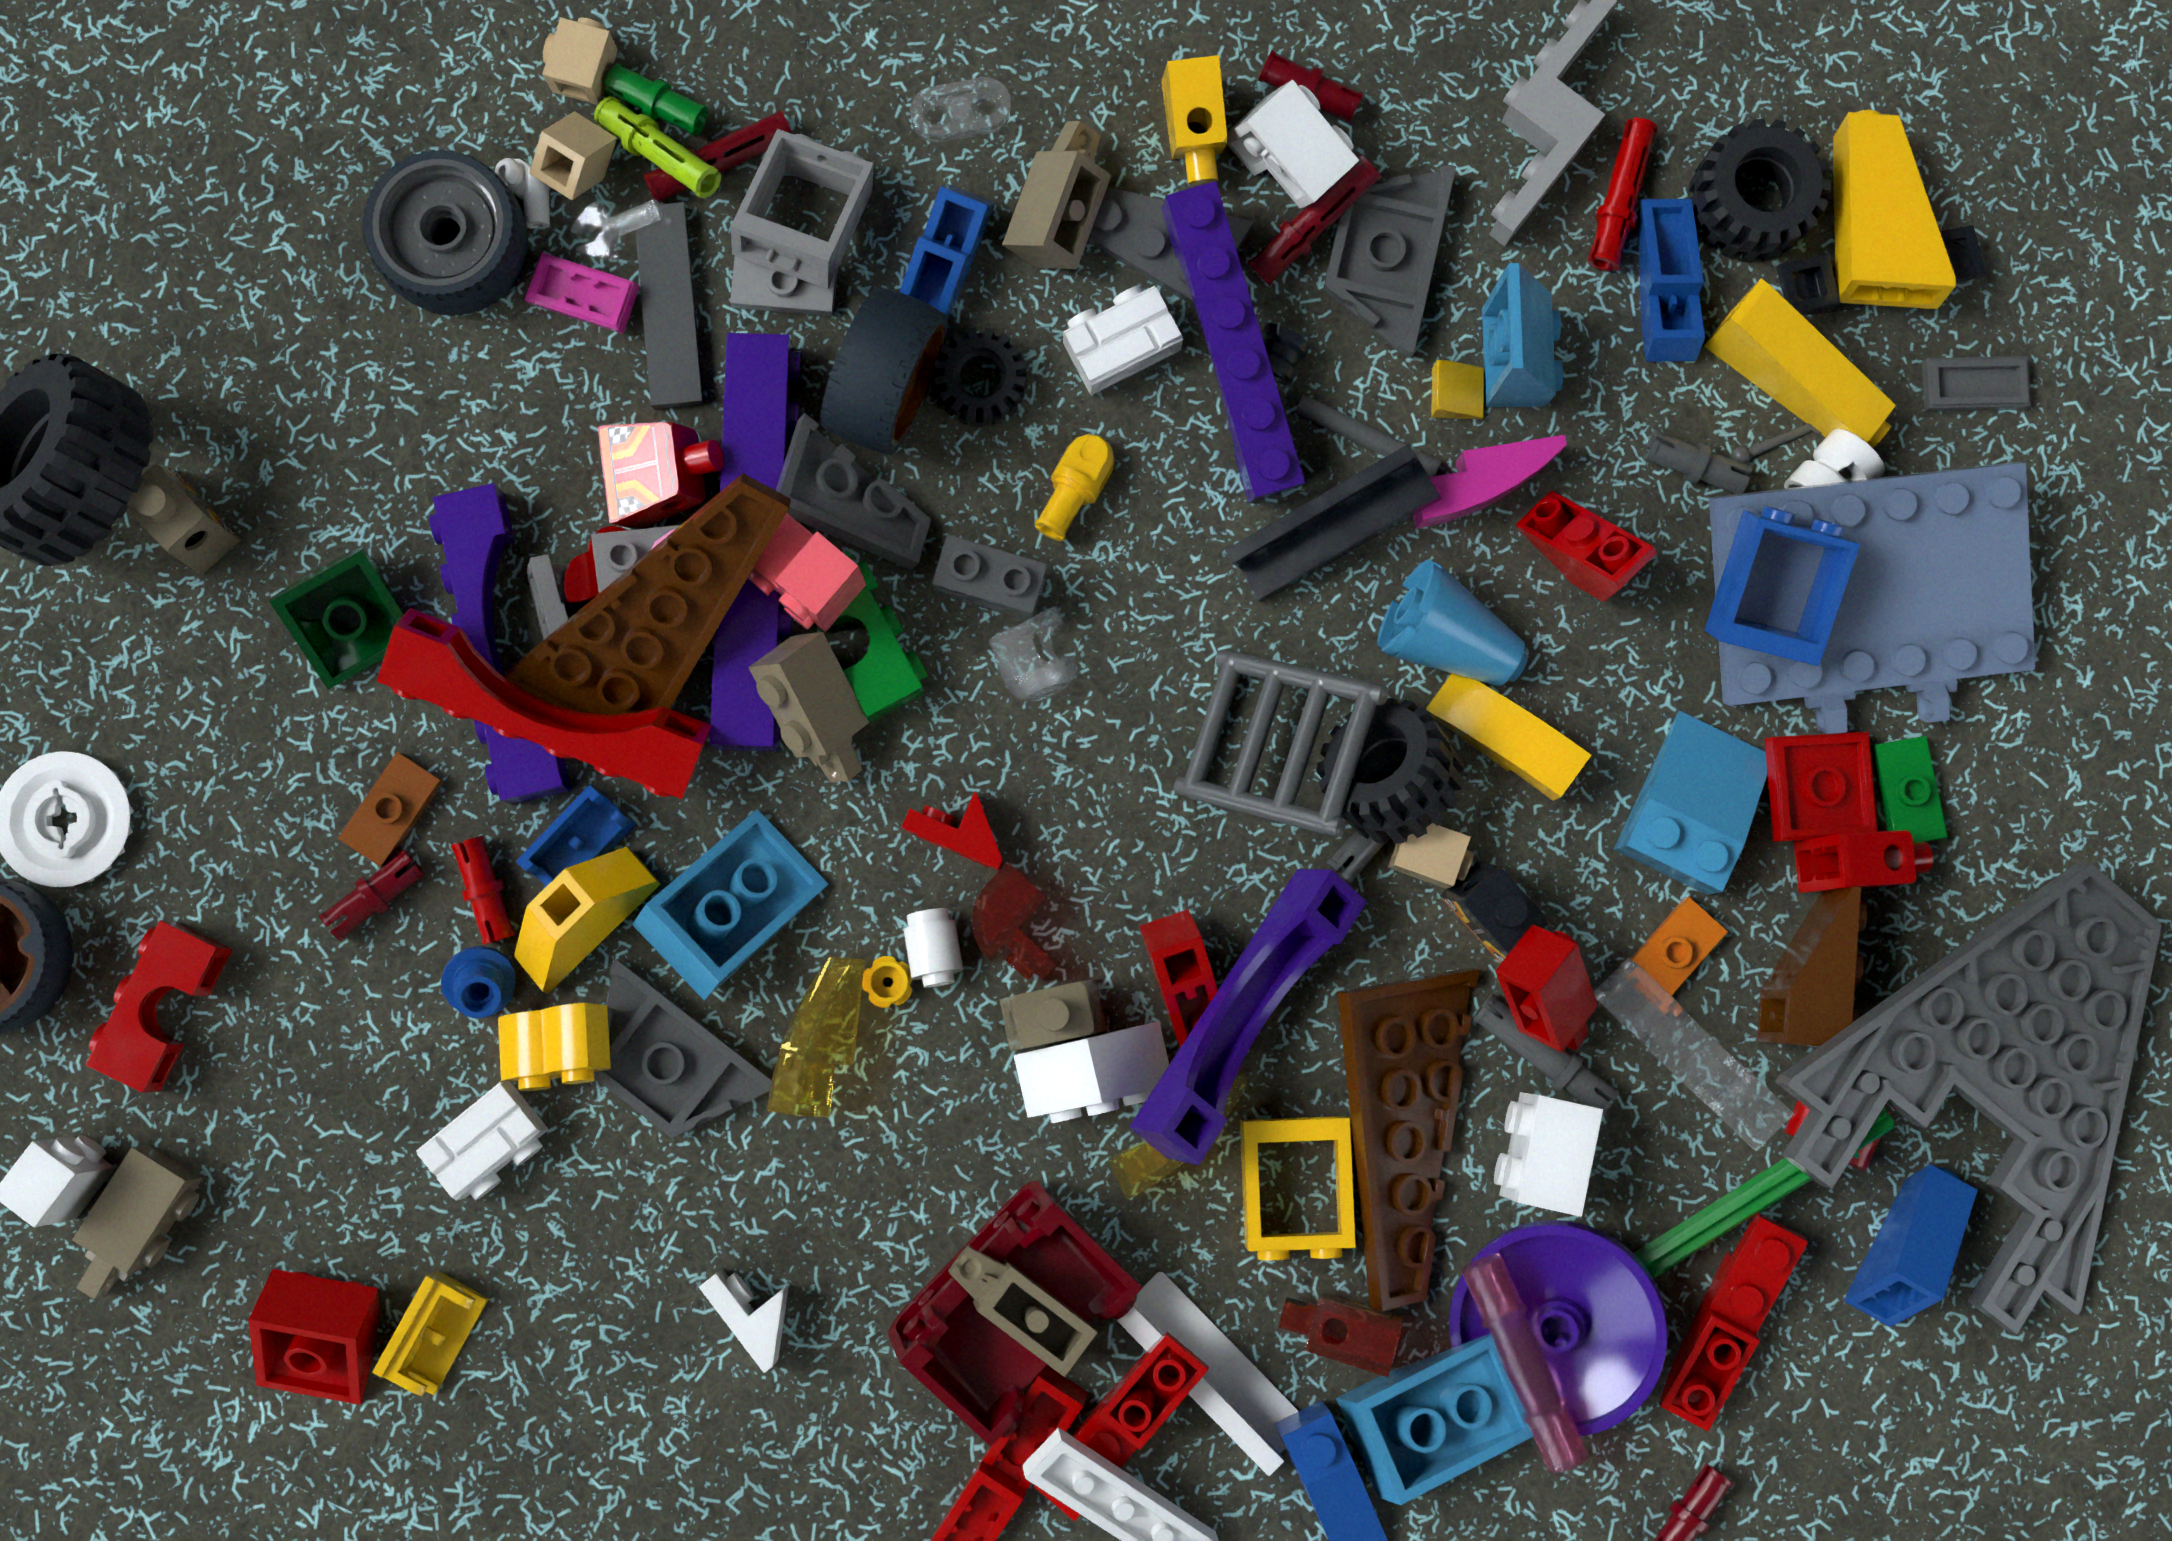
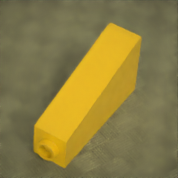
[1833,110,1956,309]
[1704,278,1896,448]

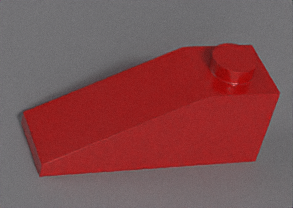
[1139,909,1242,1070]

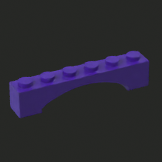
[1161,181,1305,503]
[429,483,571,805]
[1129,869,1367,1165]

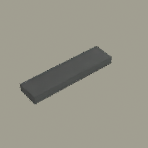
[633,202,704,410]

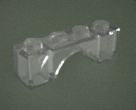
[1594,958,1794,1152]

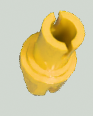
[1034,434,1115,541]

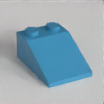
[1482,263,1563,407]
[1613,711,1767,895]
[632,809,828,1001]
[1336,1333,1539,1505]

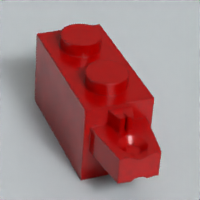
[1495,924,1598,1053]

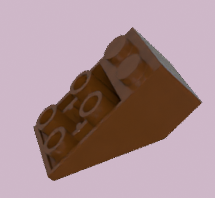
[1757,887,1867,1048]

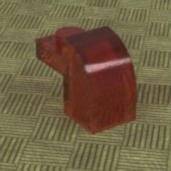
[972,861,1057,980]

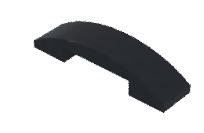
[1776,225,1986,315]

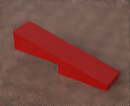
[930,1365,1088,1541]

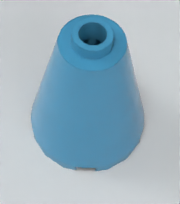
[1377,559,1528,686]

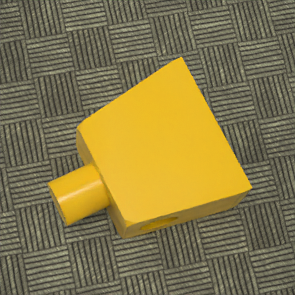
[1161,55,1227,185]

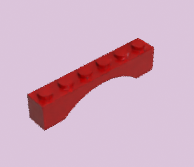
[376,608,712,799]

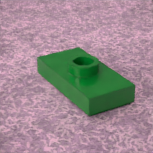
[1870,736,1947,842]

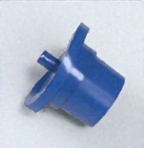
[441,946,516,1018]

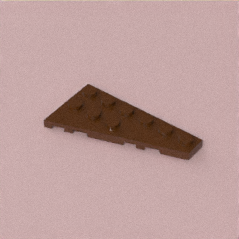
[503,473,791,715]
[1337,968,1480,1311]

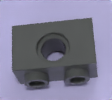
[932,534,1048,623]

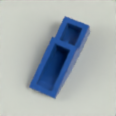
[900,184,995,319]
[1638,199,1705,362]

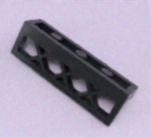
[1225,444,1442,603]

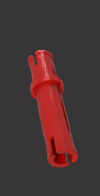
[1587,117,1658,272]

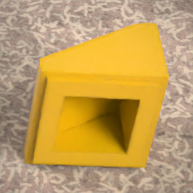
[1431,360,1484,419]

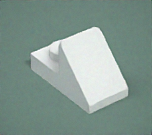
[699,1269,789,1373]

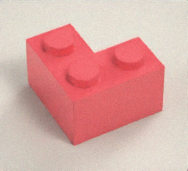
[747,512,866,632]

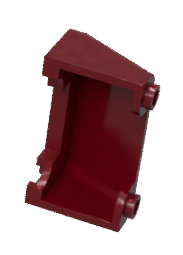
[888,1180,1142,1447]

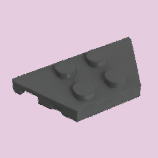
[1323,165,1456,358]
[594,959,778,1138]

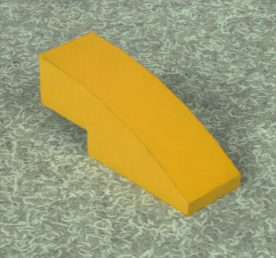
[1425,673,1591,801]

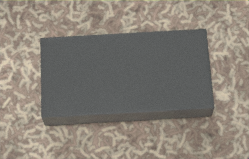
[1922,356,2031,412]

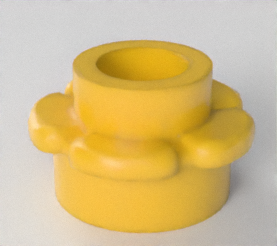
[862,956,913,1008]

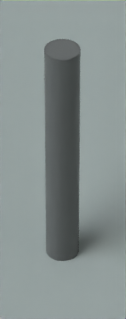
[1295,394,1441,477]

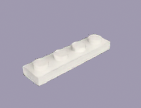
[1022,1427,1219,1541]

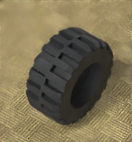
[0,354,154,566]

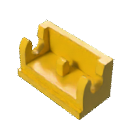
[372,1271,489,1396]

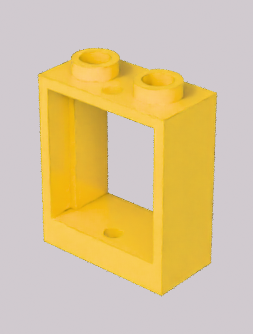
[1240,1116,1356,1261]

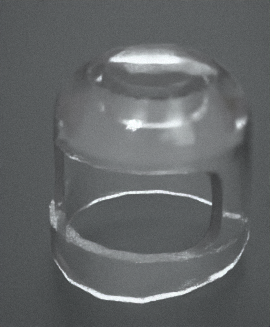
[988,606,1076,702]

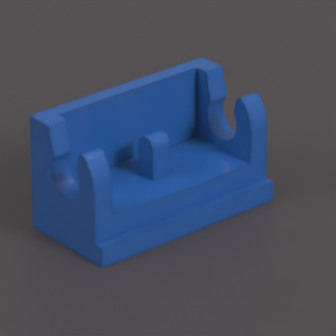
[516,784,637,888]

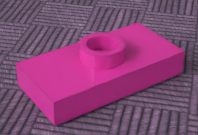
[525,252,640,334]

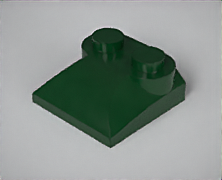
[269,546,405,690]

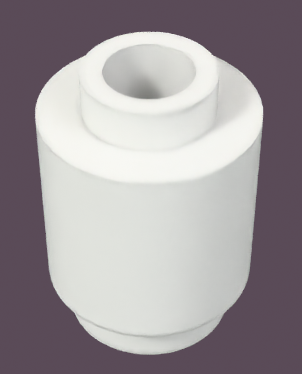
[904,908,963,988]

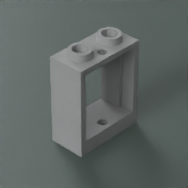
[731,129,874,289]

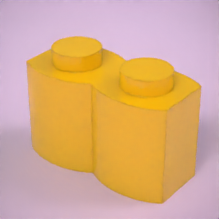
[498,1003,611,1091]

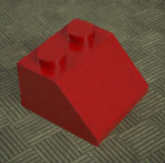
[248,1269,380,1405]

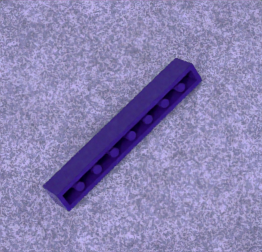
[710,333,803,752]

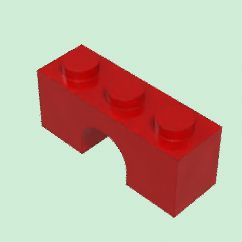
[85,920,233,1093]

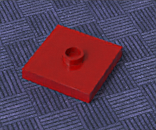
[1764,732,1878,842]

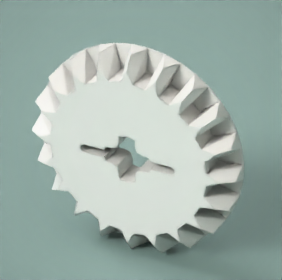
[0,751,134,887]

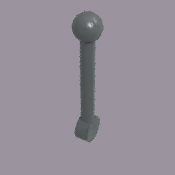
[1730,423,1821,464]

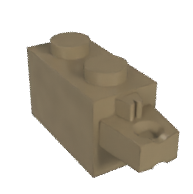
[1002,121,1111,269]
[748,632,869,783]
[72,1145,202,1299]
[949,1245,1098,1377]

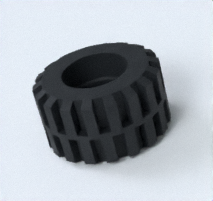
[1688,118,1831,262]
[1317,698,1464,844]

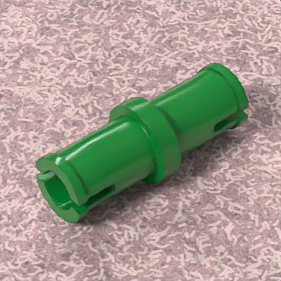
[604,63,709,137]

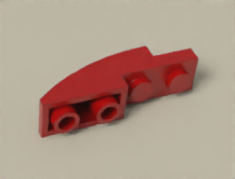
[1659,1213,1808,1431]
[1033,1331,1209,1522]

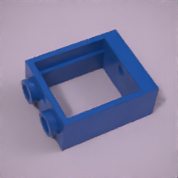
[1704,505,1860,666]

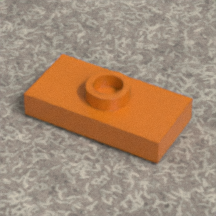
[1617,896,1728,1009]

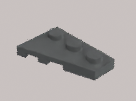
[1087,187,1254,307]
[776,413,931,570]

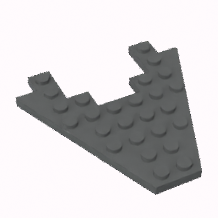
[1775,862,2162,1334]

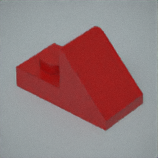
[901,791,1003,872]

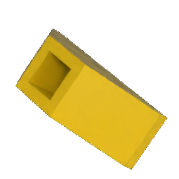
[514,847,661,994]

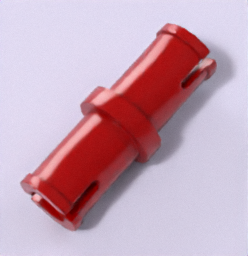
[450,836,516,946]

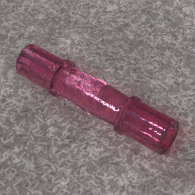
[1461,1253,1589,1473]

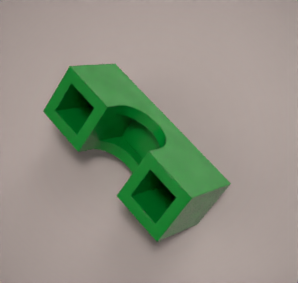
[818,551,928,723]

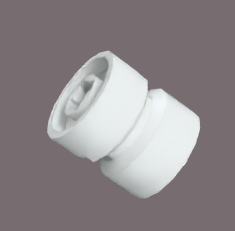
[1784,428,1885,489]

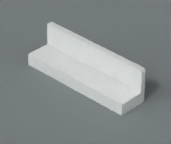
[1117,1272,1299,1476]

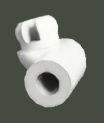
[495,158,550,229]

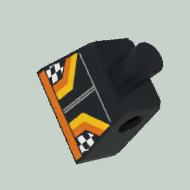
[1440,861,1550,963]

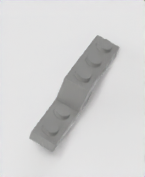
[1489,0,1617,246]

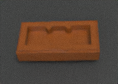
[337,752,444,867]

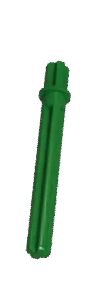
[1634,1108,1895,1279]

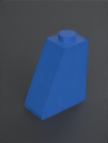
[1844,1164,1977,1327]

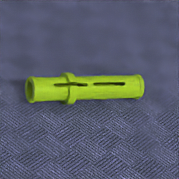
[594,96,721,198]

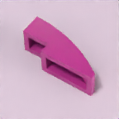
[1414,435,1567,529]

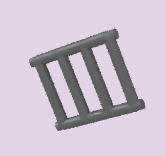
[1174,650,1388,837]

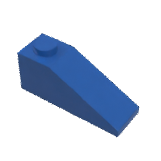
[1274,1400,1388,1541]

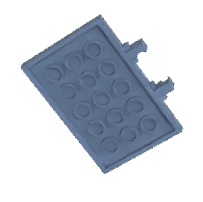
[1709,462,2035,734]

